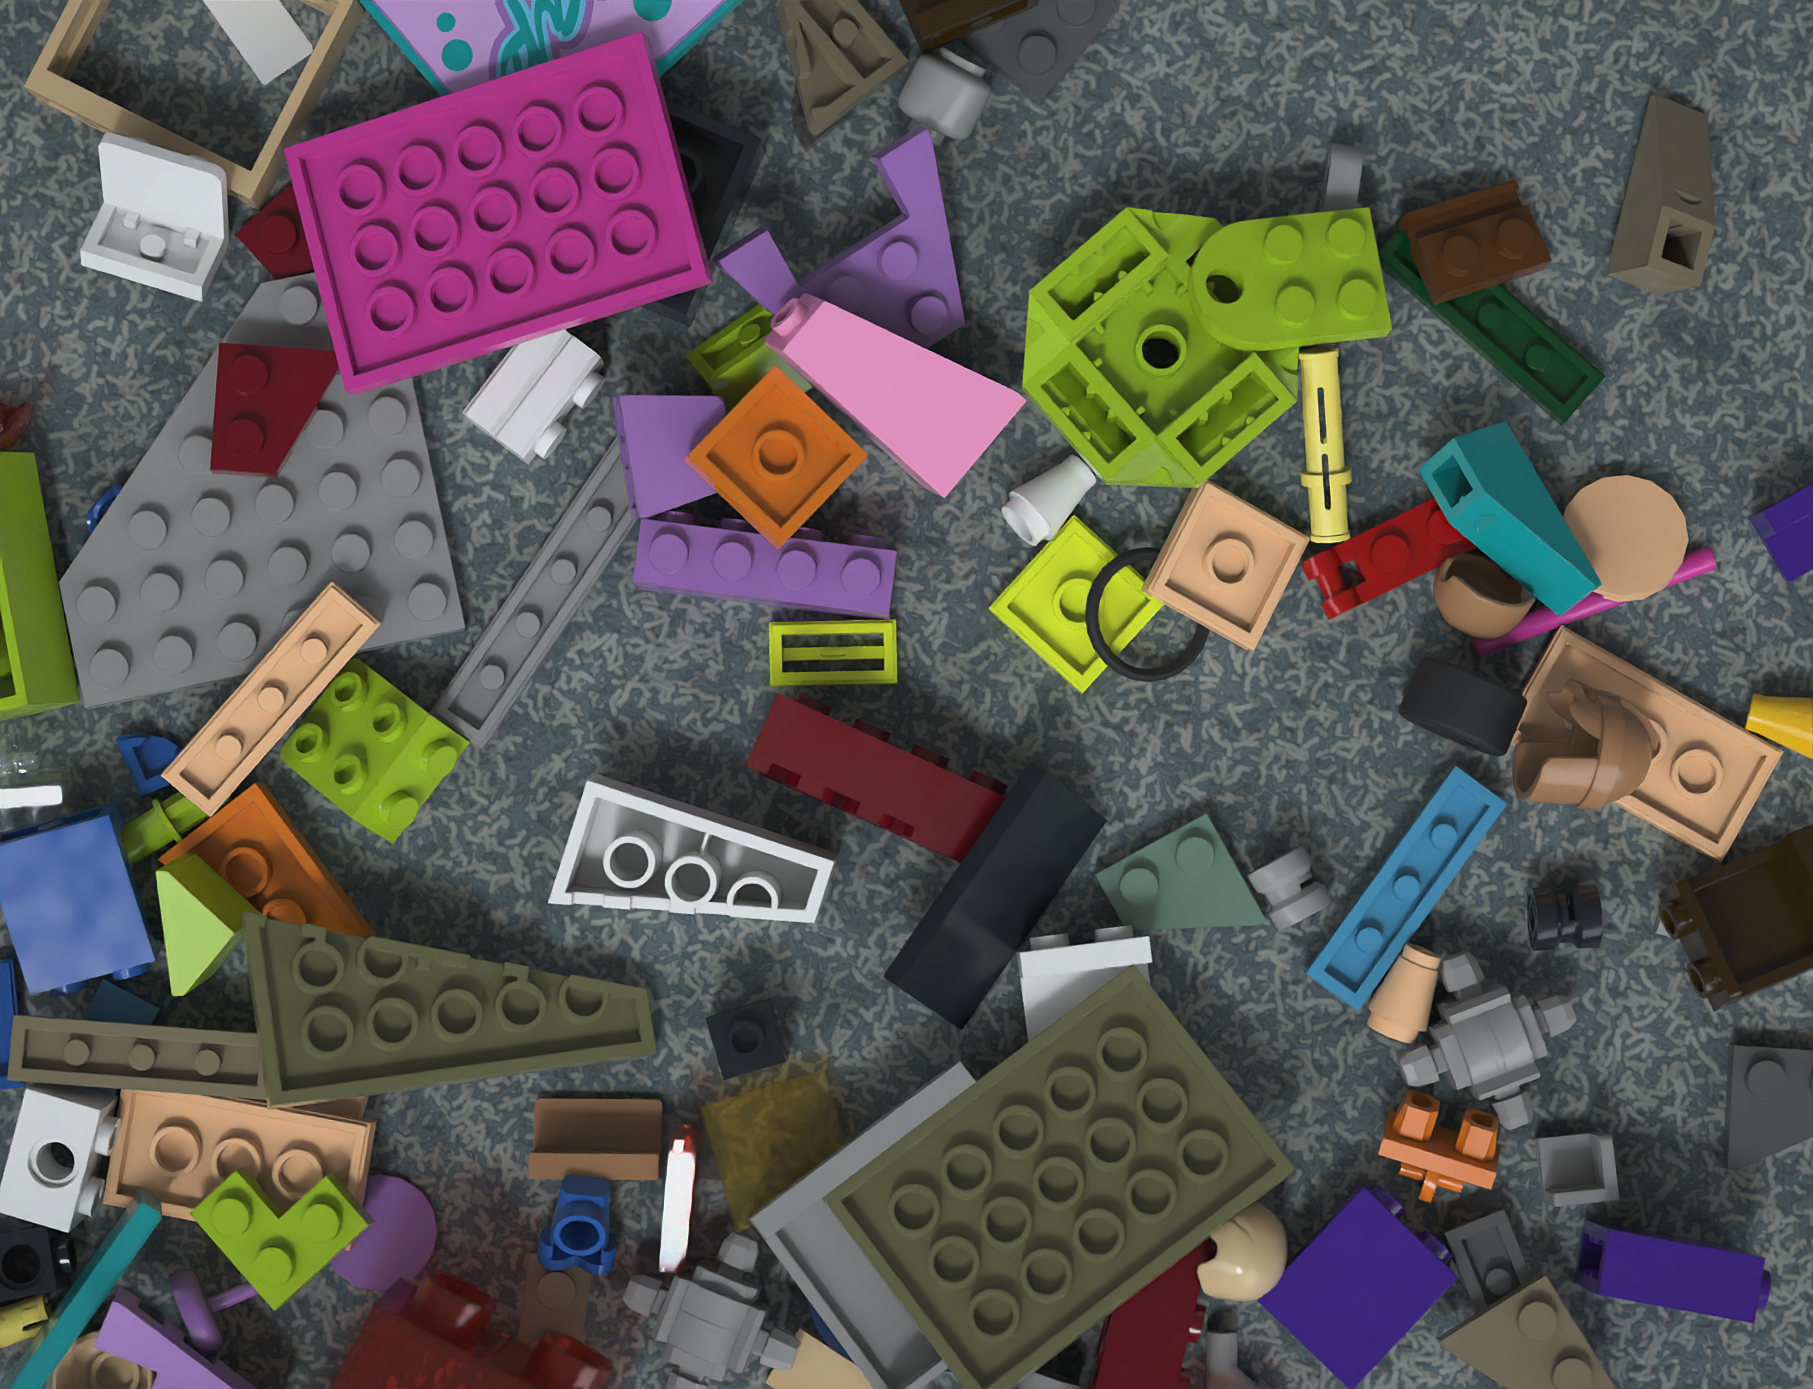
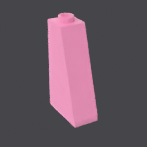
[763,292,1027,498]

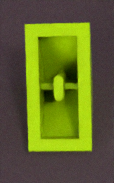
[155,854,262,996]

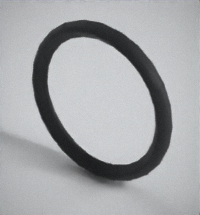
[1085,547,1210,682]

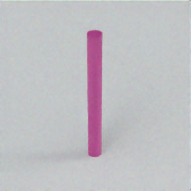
[1470,546,1716,657]

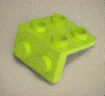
[280,658,470,844]

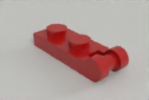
[1300,498,1478,621]

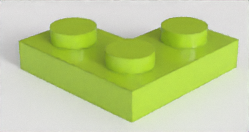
[189,1167,375,1311]

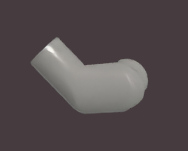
[1205,1330,1270,1389]

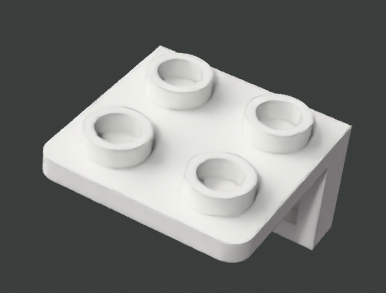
[80,133,229,302]
[1017,925,1152,1042]

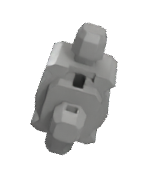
[1397,951,1577,1130]
[623,1231,801,1389]

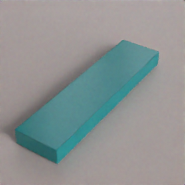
[0,1188,162,1389]

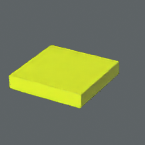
[988,515,1164,695]

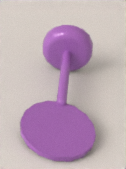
[168,1174,438,1358]

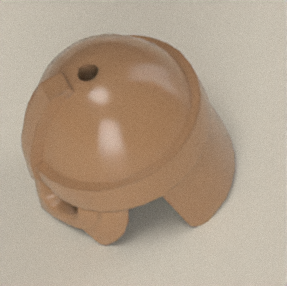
[1512,678,1659,810]

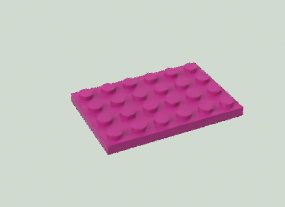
[283,31,714,395]

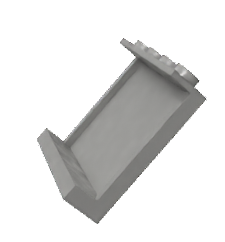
[748,1061,976,1389]

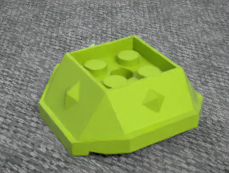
[1021,207,1299,488]

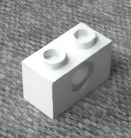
[0,1082,121,1233]

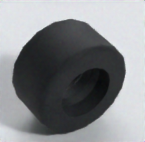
[1398,656,1527,757]

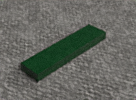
[1378,228,1606,426]

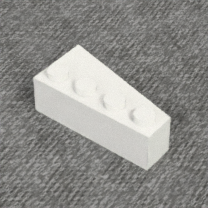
[548,774,839,923]

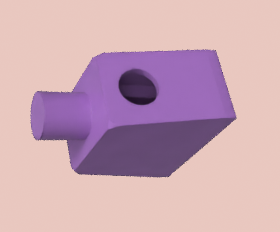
[611,395,726,518]

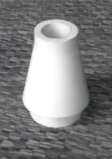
[1001,455,1096,546]

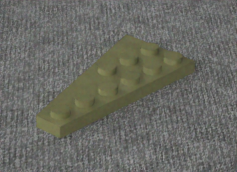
[241,911,657,1110]

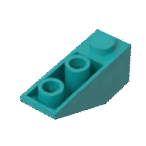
[1418,421,1602,616]

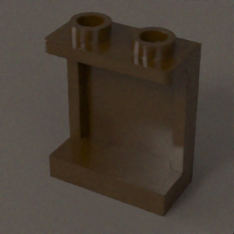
[1658,824,1813,1011]

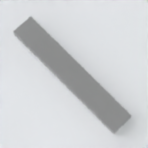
[430,436,641,749]

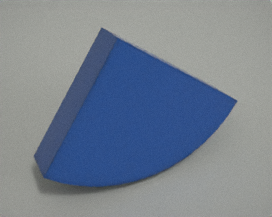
[115,733,183,798]

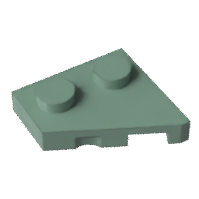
[1094,813,1267,930]

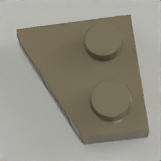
[776,0,909,137]
[1436,1273,1615,1389]

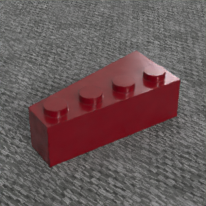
[746,693,1008,863]
[1087,1237,1218,1389]

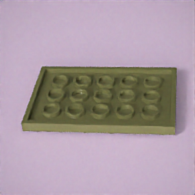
[822,965,1295,1389]

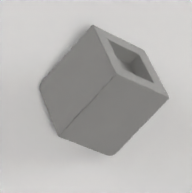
[1534,1131,1620,1207]

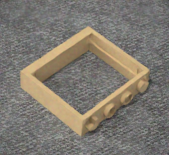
[24,0,364,211]

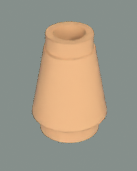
[1367,943,1442,1044]

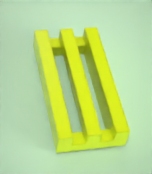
[769,620,897,687]

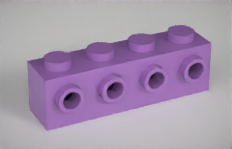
[633,511,897,620]

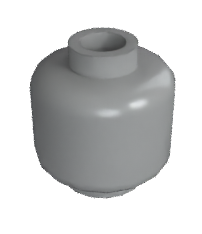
[898,46,991,146]

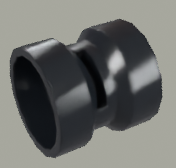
[1526,885,1603,951]

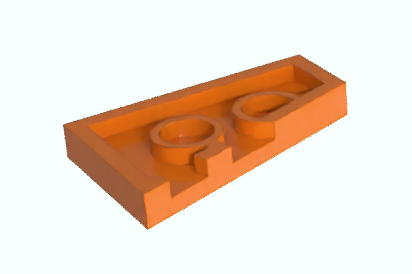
[157,781,377,938]

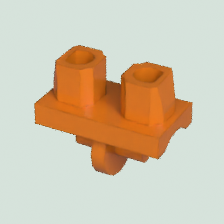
[1378,1090,1501,1203]

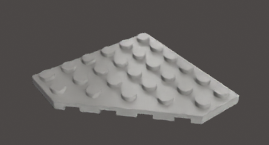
[59,272,466,710]

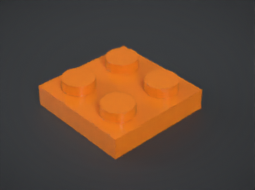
[684,365,869,550]

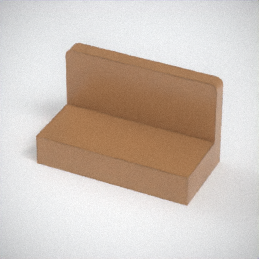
[528,1098,663,1180]

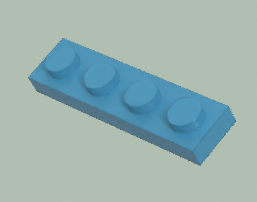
[1303,766,1508,1011]

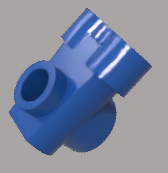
[537,1175,617,1275]

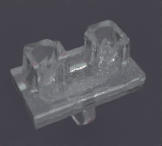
[0,734,74,833]

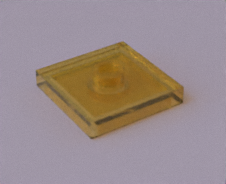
[699,1070,845,1232]

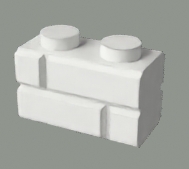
[462,330,605,465]

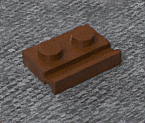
[1397,179,1552,305]

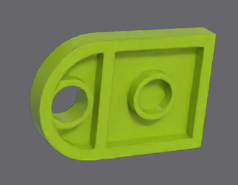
[1188,207,1392,351]

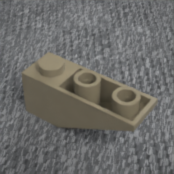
[1606,94,1715,295]

